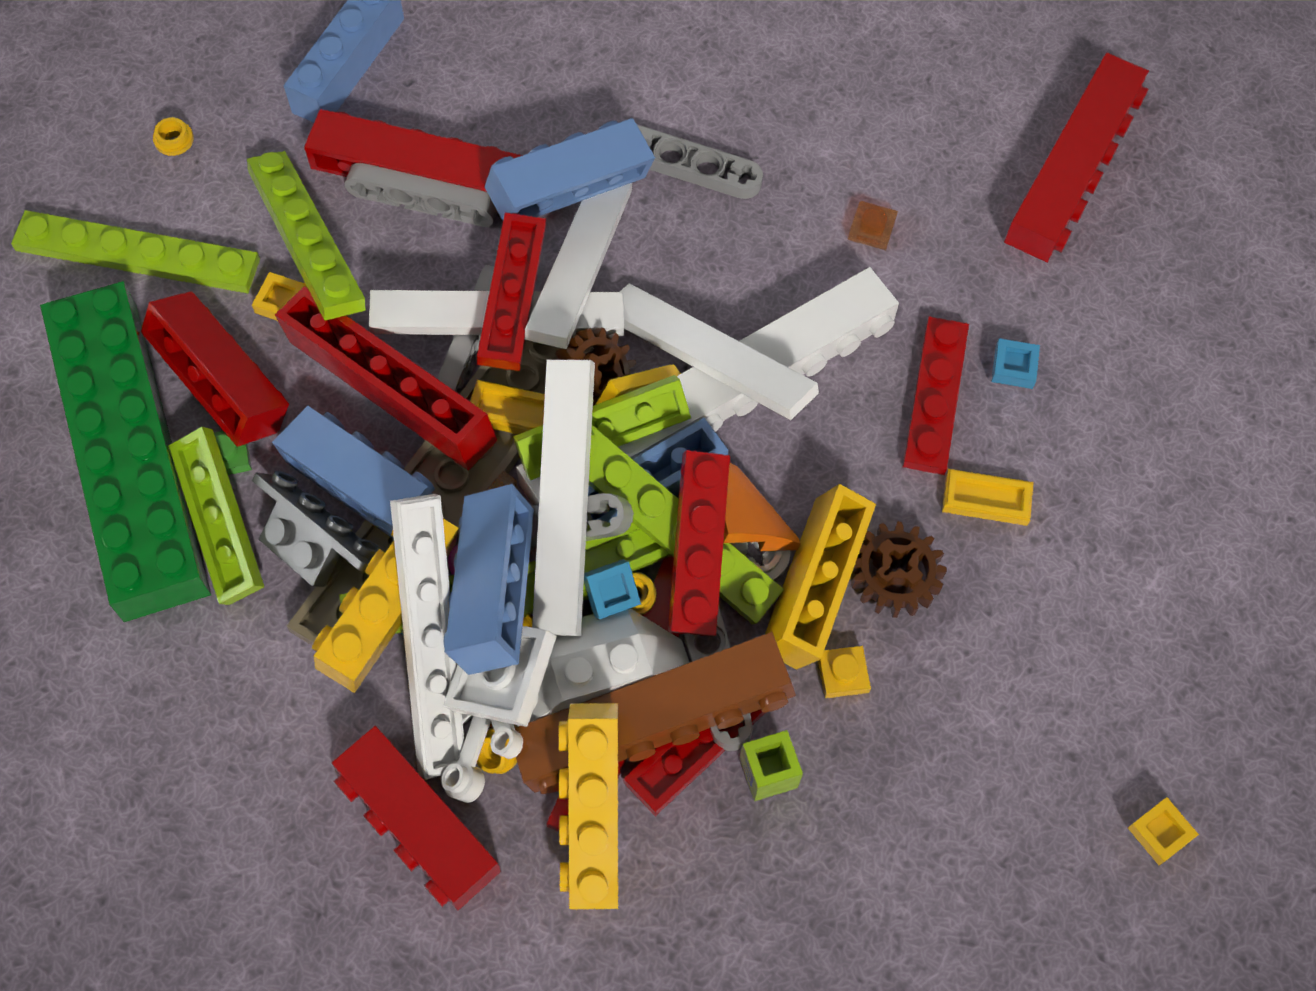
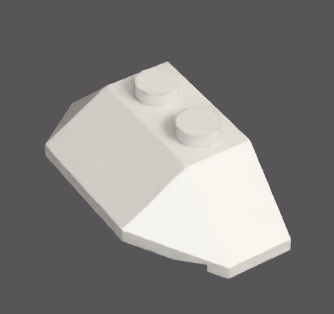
[517,609,690,727]

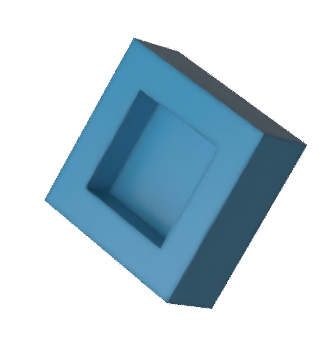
[991,338,1040,389]
[584,559,641,620]

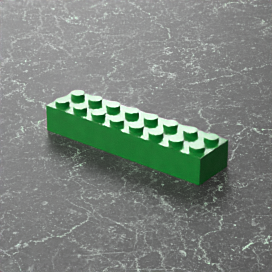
[40,281,211,622]

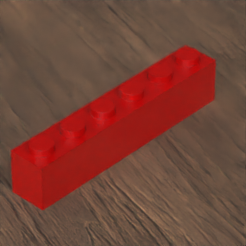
[1004,52,1149,263]
[304,109,523,212]
[275,286,497,471]

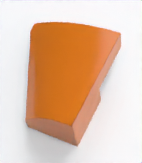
[723,463,801,551]

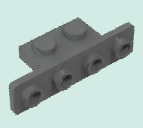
[252,471,381,587]

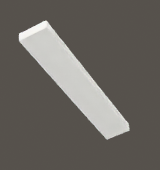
[525,183,632,349]
[619,283,819,420]
[369,290,624,336]
[532,360,595,636]
[390,494,464,780]

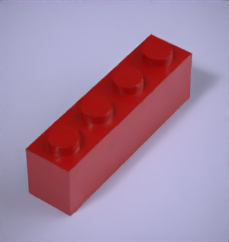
[141,291,289,447]
[331,725,501,911]

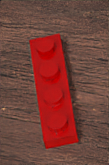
[477,212,546,371]
[903,316,969,475]
[668,450,730,637]
[623,709,766,816]

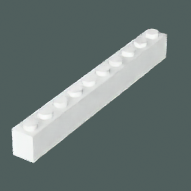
[516,267,899,506]

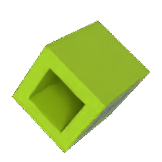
[739,730,803,802]

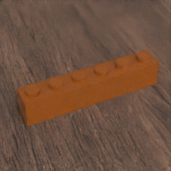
[515,632,796,794]

